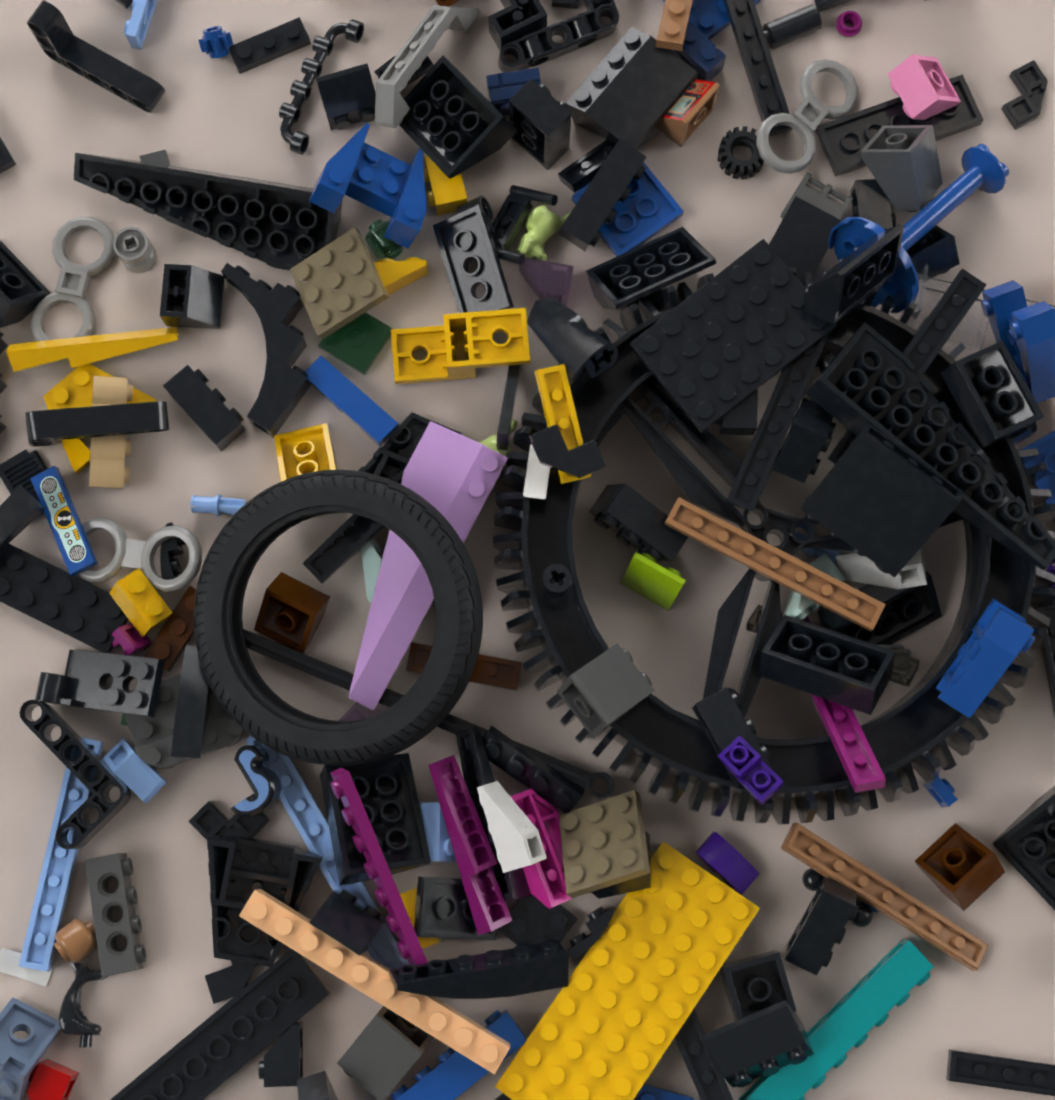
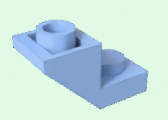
[103,738,167,803]

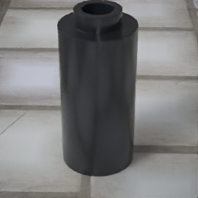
[763,4,822,49]

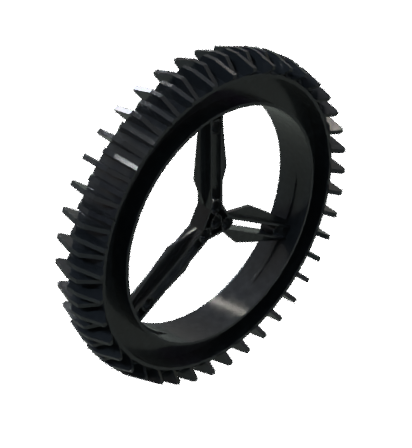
[493,267,1055,825]

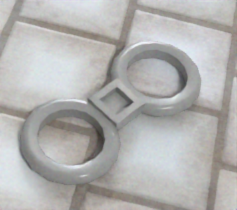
[756,59,858,174]
[31,217,115,341]
[78,517,202,592]

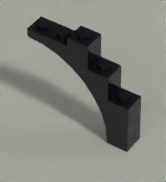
[221,263,311,438]

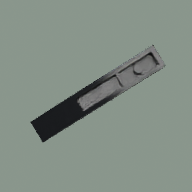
[389,940,569,999]

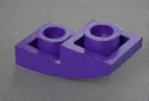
[718,736,784,805]
[695,831,760,895]

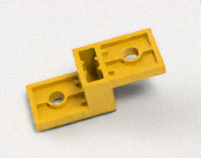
[391,308,530,385]

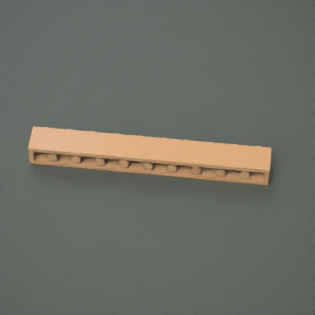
[239,889,510,1075]

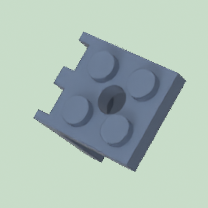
[0,997,62,1100]

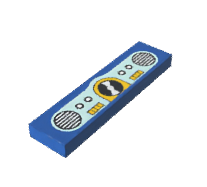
[30,466,98,576]

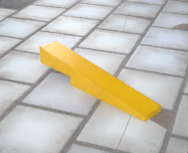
[6,327,179,372]

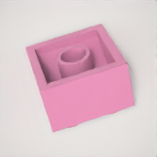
[888,54,961,120]

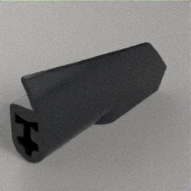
[527,297,618,381]

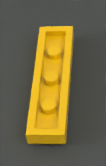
[535,364,591,484]

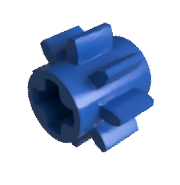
[198,26,234,58]

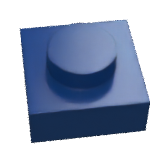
[923,777,958,807]

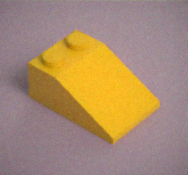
[274,423,338,482]

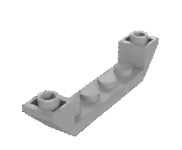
[375,5,480,128]

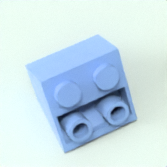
[419,802,456,862]

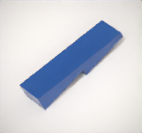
[305,356,399,447]

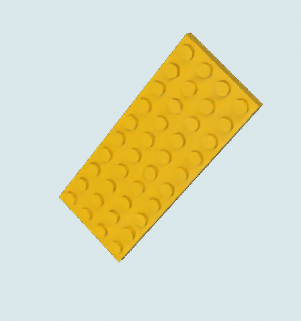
[495,841,760,1100]

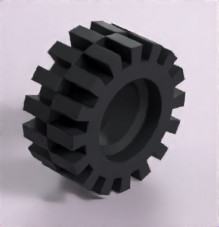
[717,126,764,180]

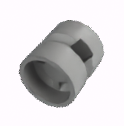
[113,227,157,274]

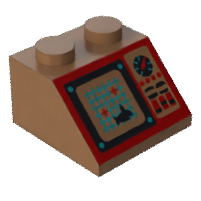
[657,79,720,147]

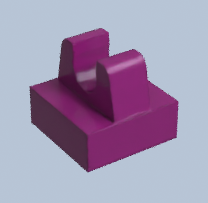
[112,623,152,656]

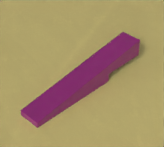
[428,755,513,935]

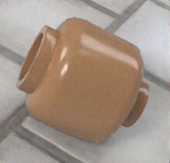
[53,919,98,963]

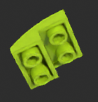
[620,552,686,611]

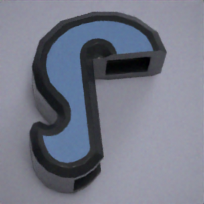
[231,745,282,817]

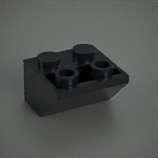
[160,264,225,329]

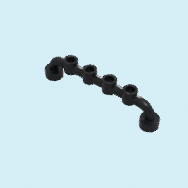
[279,19,364,155]

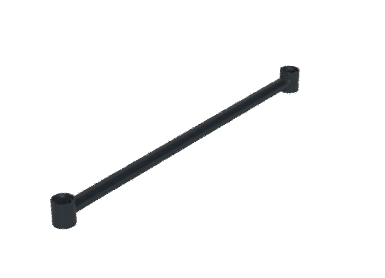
[243,629,614,799]

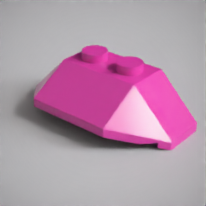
[510,789,575,909]

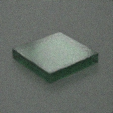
[318,312,393,375]

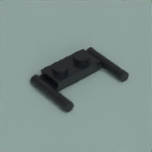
[492,185,558,265]

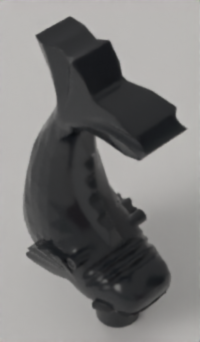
[59,962,108,1048]

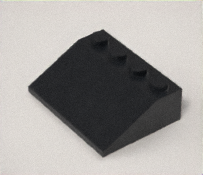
[565,27,698,149]
[399,56,518,179]
[586,227,717,310]
[320,753,431,885]
[992,786,1055,910]

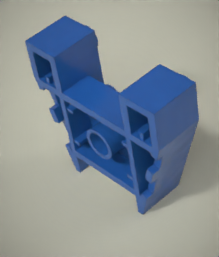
[309,123,426,249]
[981,280,1055,403]
[936,598,1035,718]

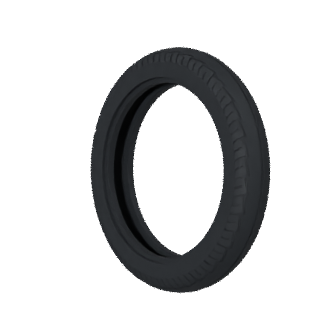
[193,470,483,766]

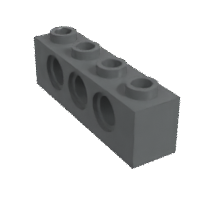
[85,853,146,977]

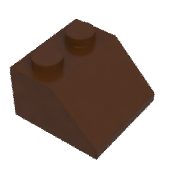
[254,572,330,654]
[915,823,1005,911]

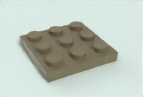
[290,227,389,339]
[559,790,650,898]

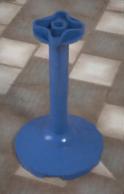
[828,144,1009,313]

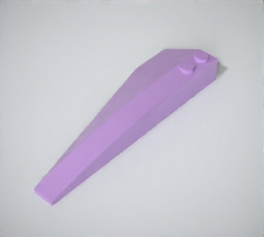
[348,421,508,711]

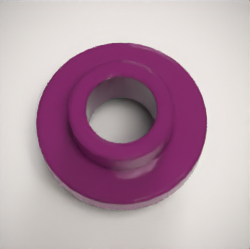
[836,11,862,37]

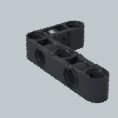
[498,0,619,73]

